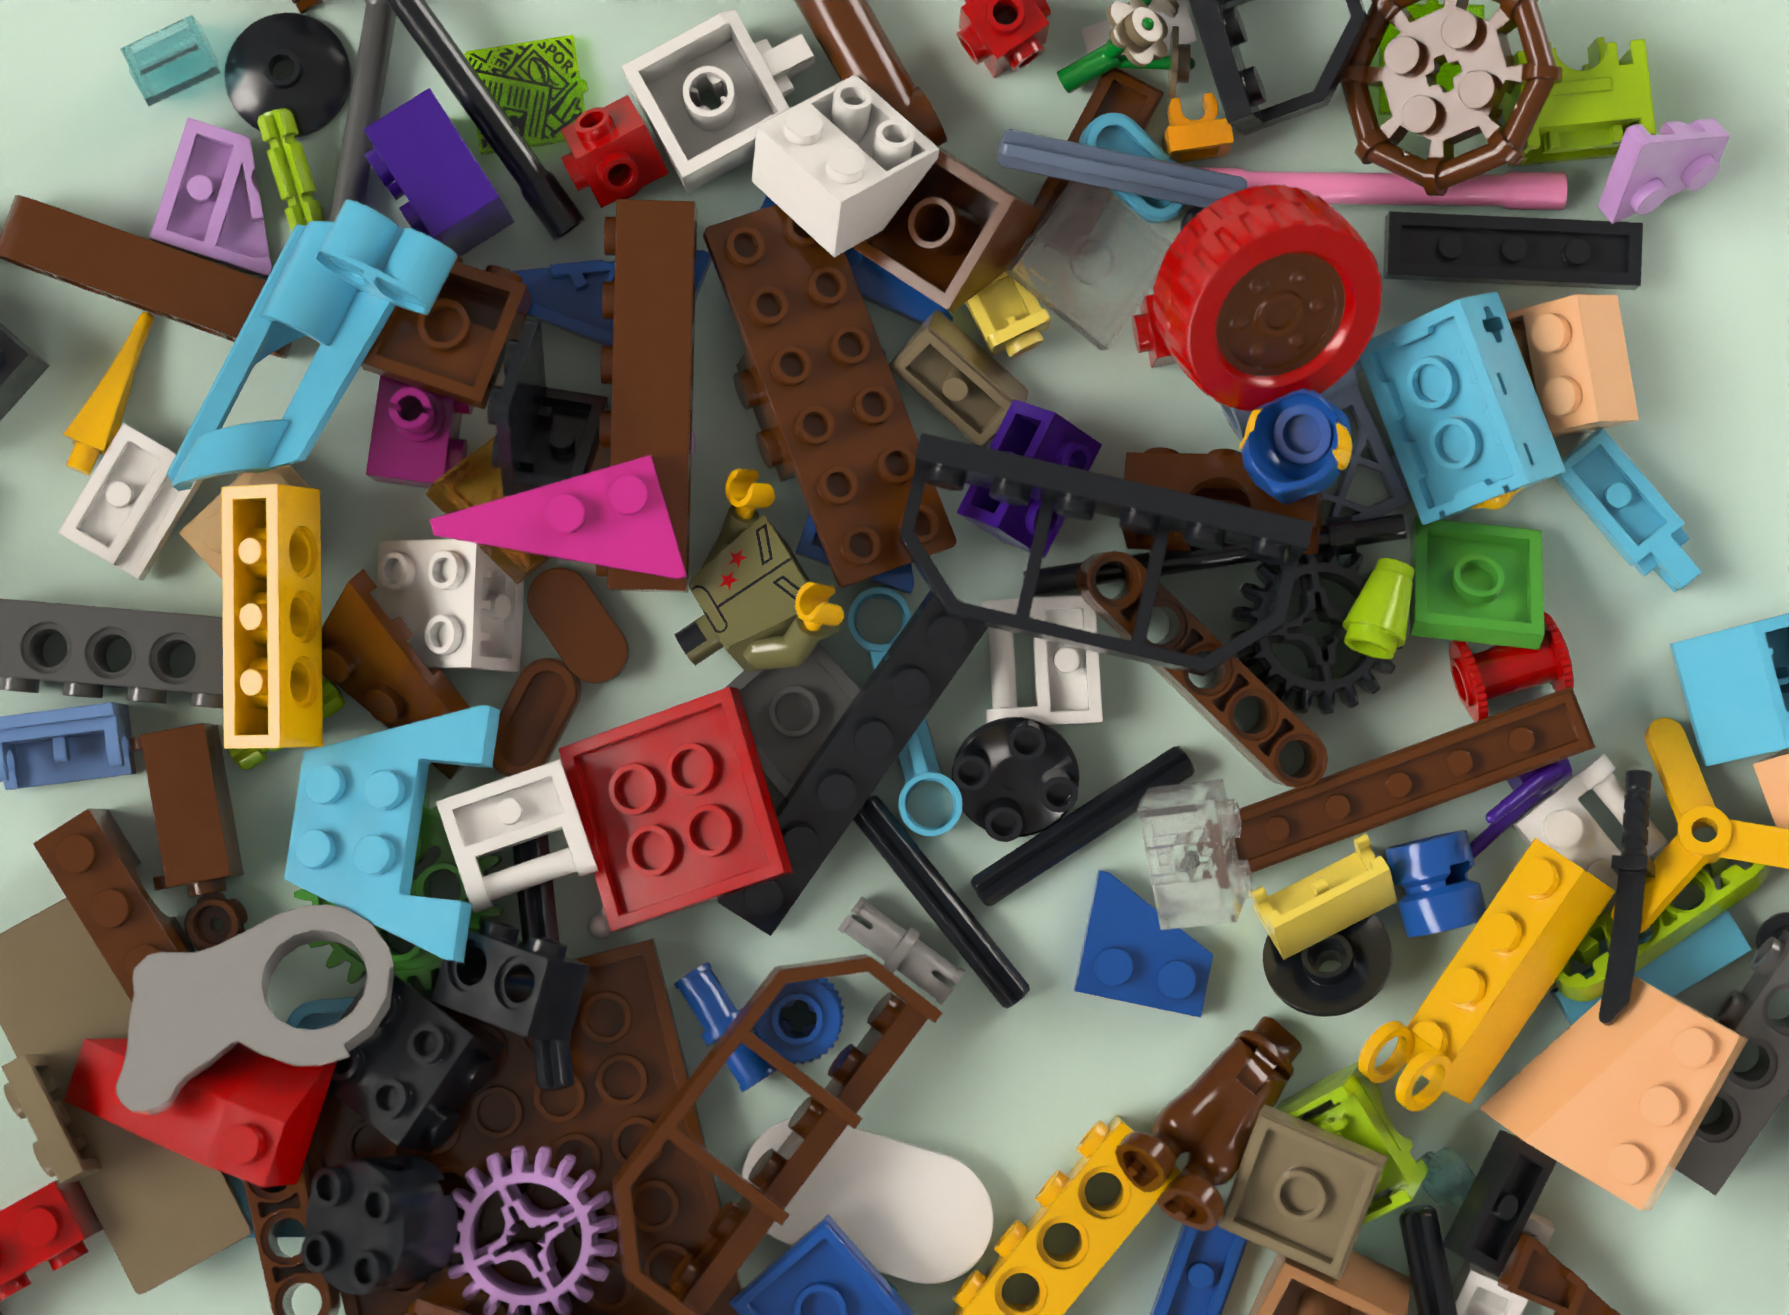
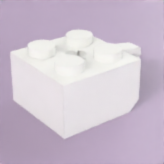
[621,9,816,193]

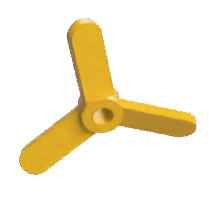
[1611,717,1789,933]

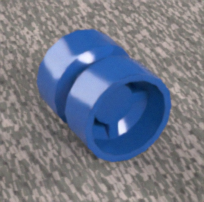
[1384,830,1486,937]

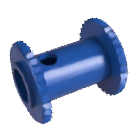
[754,978,845,1065]

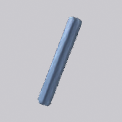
[997,129,1247,209]

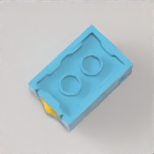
[1359,291,1566,525]

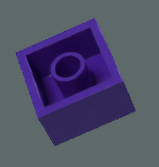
[363,88,515,257]

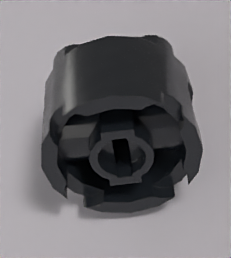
[301,1154,457,1295]

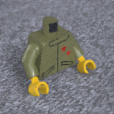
[674,469,844,672]

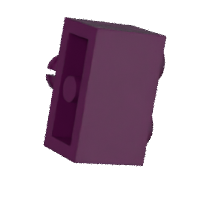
[366,375,474,492]

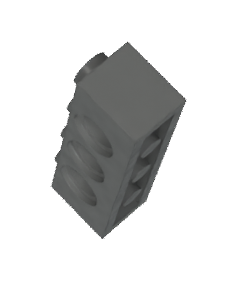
[0,599,223,709]
[1675,929,1789,1196]

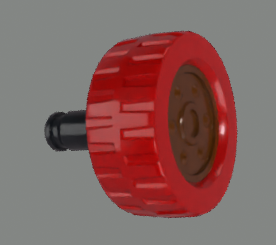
[1153,185,1382,412]

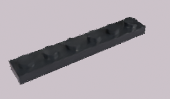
[717,590,988,936]

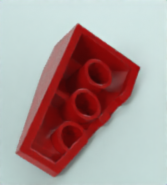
[64,1039,337,1187]

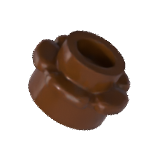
[184,892,248,951]

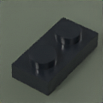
[1442,1130,1557,1277]

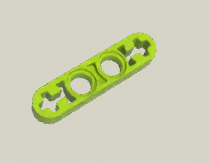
[1554,836,1769,1002]

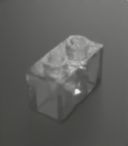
[1138,779,1253,930]

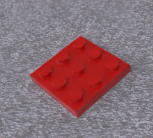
[558,687,793,932]

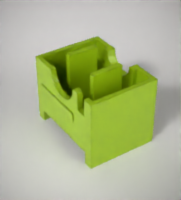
[1501,37,1656,167]
[1275,1061,1429,1225]

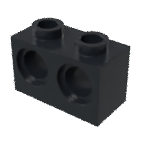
[431,919,590,1042]

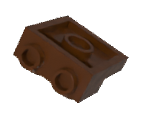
[361,255,532,410]

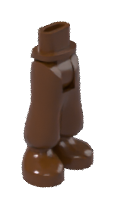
[1115,1016,1302,1231]

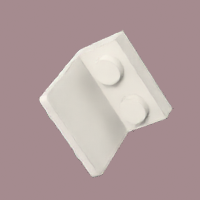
[376,539,526,672]

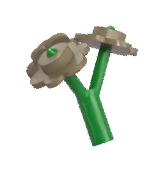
[1057,0,1196,98]

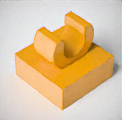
[1162,92,1234,164]

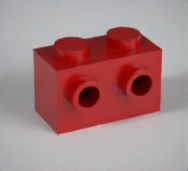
[0,1180,103,1301]

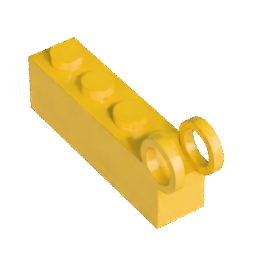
[1358,838,1616,1112]

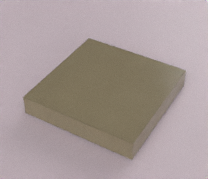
[1218,1104,1388,1280]

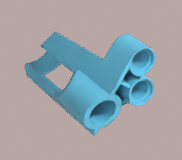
[167,200,458,491]

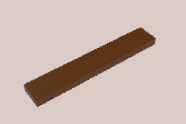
[1206,686,1596,881]

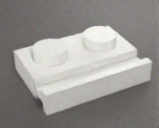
[58,423,204,581]

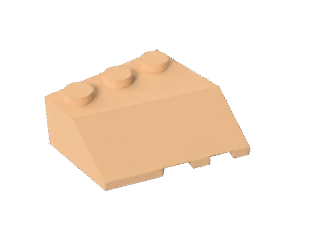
[1479,975,1748,1211]

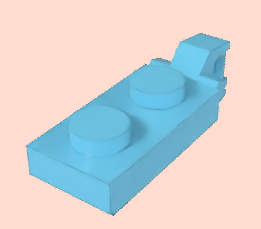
[1554,427,1702,592]

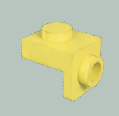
[966,258,1051,358]

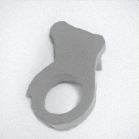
[116,905,394,1115]

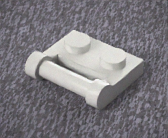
[980,595,1103,726]
[1512,752,1673,916]
[436,759,598,913]

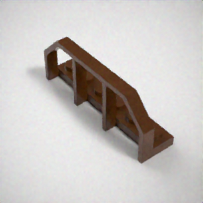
[612,954,943,1315]

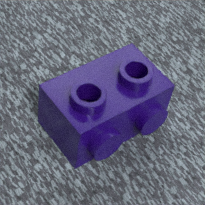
[956,399,1102,558]

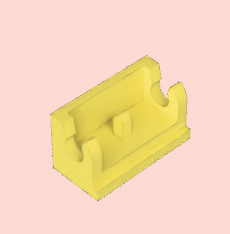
[1250,833,1397,960]

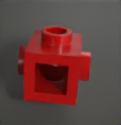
[957,0,1051,78]
[560,95,669,208]

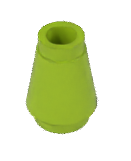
[1342,558,1415,659]

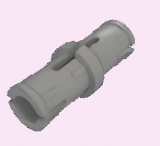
[838,896,965,1005]

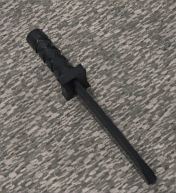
[1599,770,1655,1026]

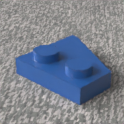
[1074,870,1213,1018]

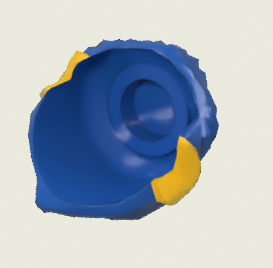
[1239,388,1352,505]

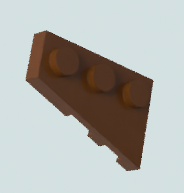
[322,569,470,780]

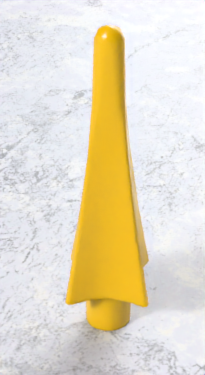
[63,312,154,476]

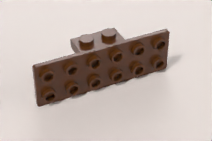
[703,204,957,588]

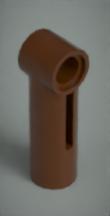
[794,0,947,146]

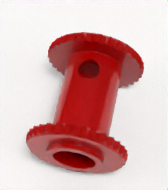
[1449,612,1574,721]

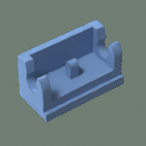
[0,702,136,790]

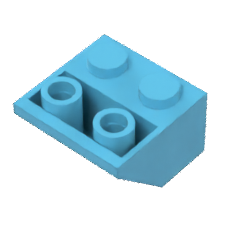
[1670,613,1789,767]

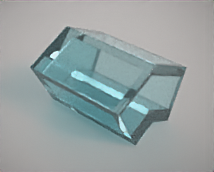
[120,15,220,106]

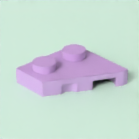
[150,117,272,279]
[1597,118,1730,224]

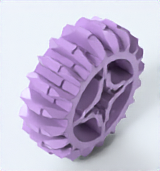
[447,1145,618,1315]

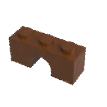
[1122,447,1323,554]
[33,808,197,1002]

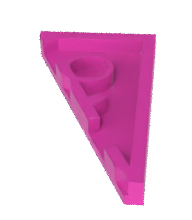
[429,455,687,580]

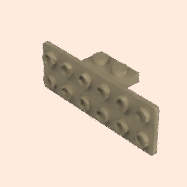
[0,898,253,1294]

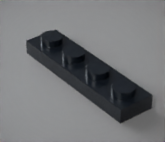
[1383,211,1643,290]

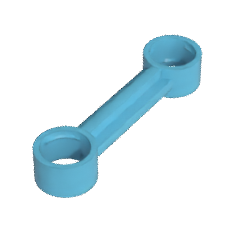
[847,587,963,836]

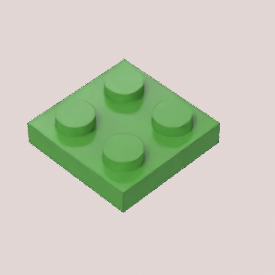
[1410,517,1545,650]

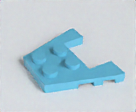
[284,705,500,963]

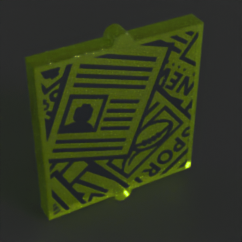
[465,35,588,155]

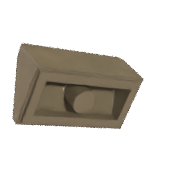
[889,310,1029,447]

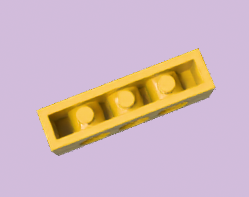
[221,484,323,748]
[952,1115,1181,1315]

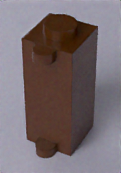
[128,723,244,897]

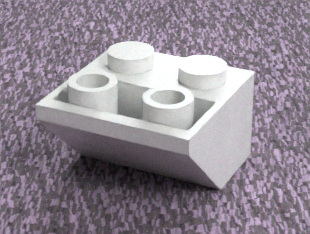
[752,75,939,257]

